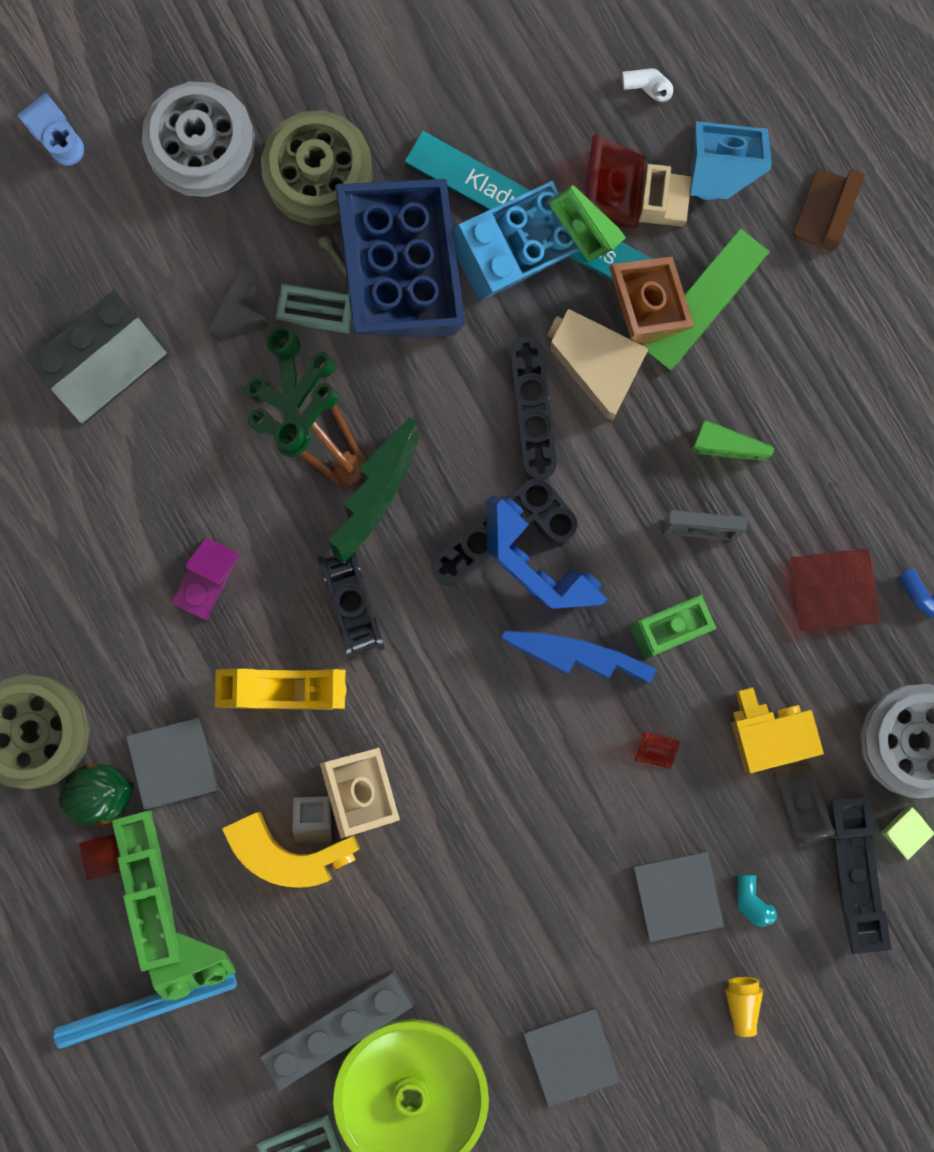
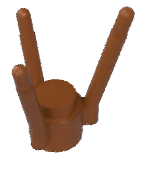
[300,405,367,490]

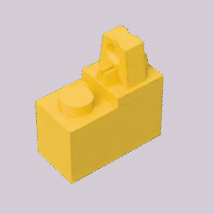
[731,687,824,773]

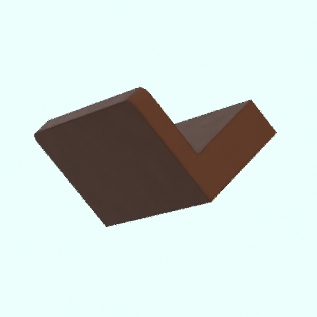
[793,169,865,251]

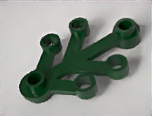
[246,326,339,457]

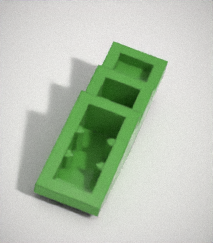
[644,228,770,370]
[112,811,180,972]

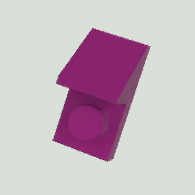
[171,538,240,621]

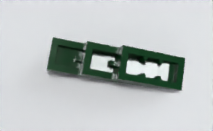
[328,417,419,564]

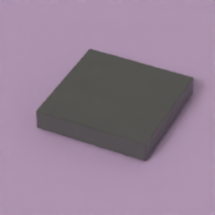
[662,510,748,541]
[126,717,219,810]
[633,851,724,942]
[523,1007,621,1108]

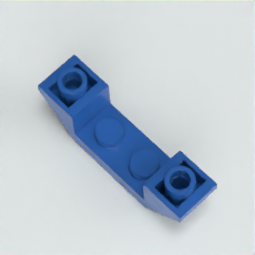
[486,495,607,609]

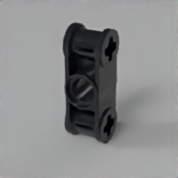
[317,552,385,660]

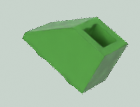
[149,933,236,1001]

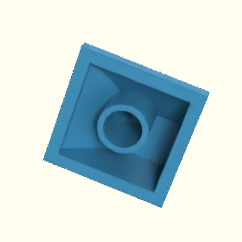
[690,121,772,200]

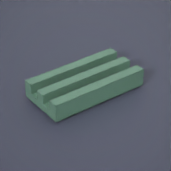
[275,284,352,334]
[256,1113,342,1152]

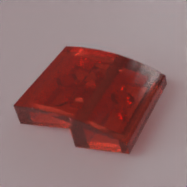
[791,549,880,632]

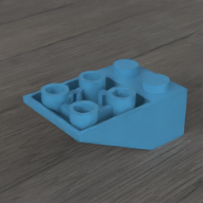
[453,181,581,302]

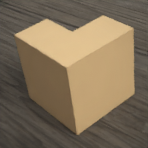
[639,164,692,227]

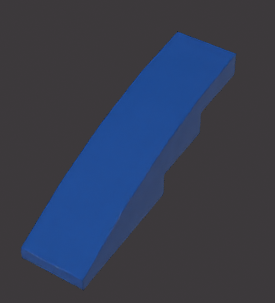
[501,631,657,684]

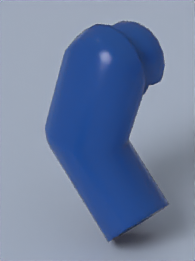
[898,569,934,618]

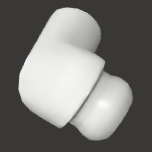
[622,68,673,102]

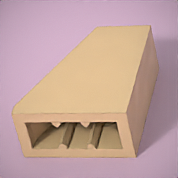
[547,309,649,421]

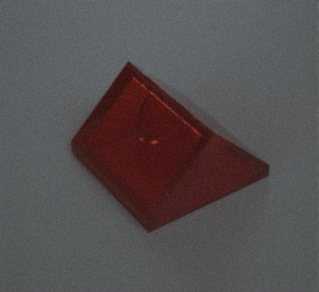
[584,134,645,228]

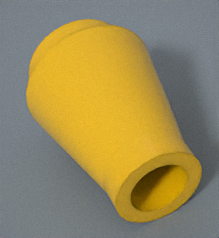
[725,977,763,1037]

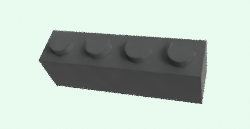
[260,969,414,1090]

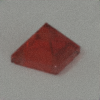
[634,732,680,769]
[79,834,121,880]

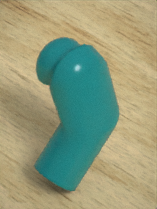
[737,875,777,927]

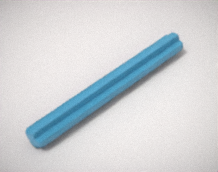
[52,974,237,1049]

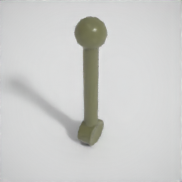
[318,234,346,276]

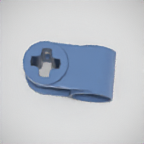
[17,92,84,166]

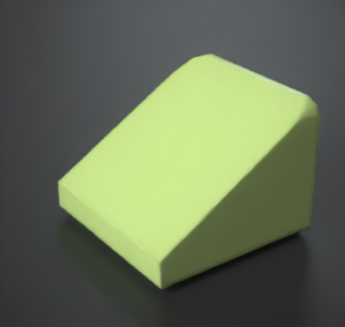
[880,806,934,860]

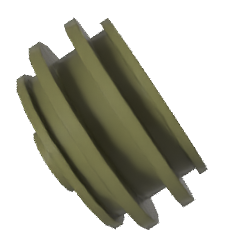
[261,110,373,226]
[0,674,90,790]

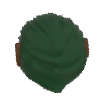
[59,763,134,827]

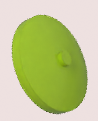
[333,1019,489,1152]

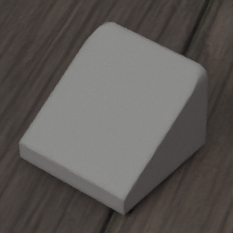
[292,796,332,844]

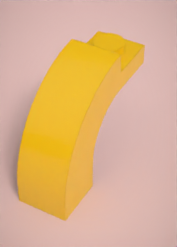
[215,669,346,710]
[222,811,360,888]

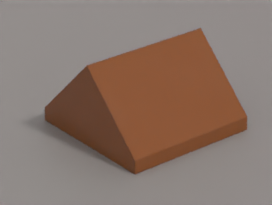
[609,256,694,345]

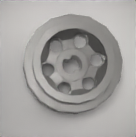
[142,81,255,197]
[860,684,934,799]

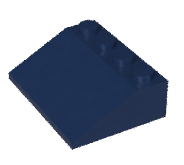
[335,179,465,338]

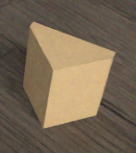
[320,748,400,838]

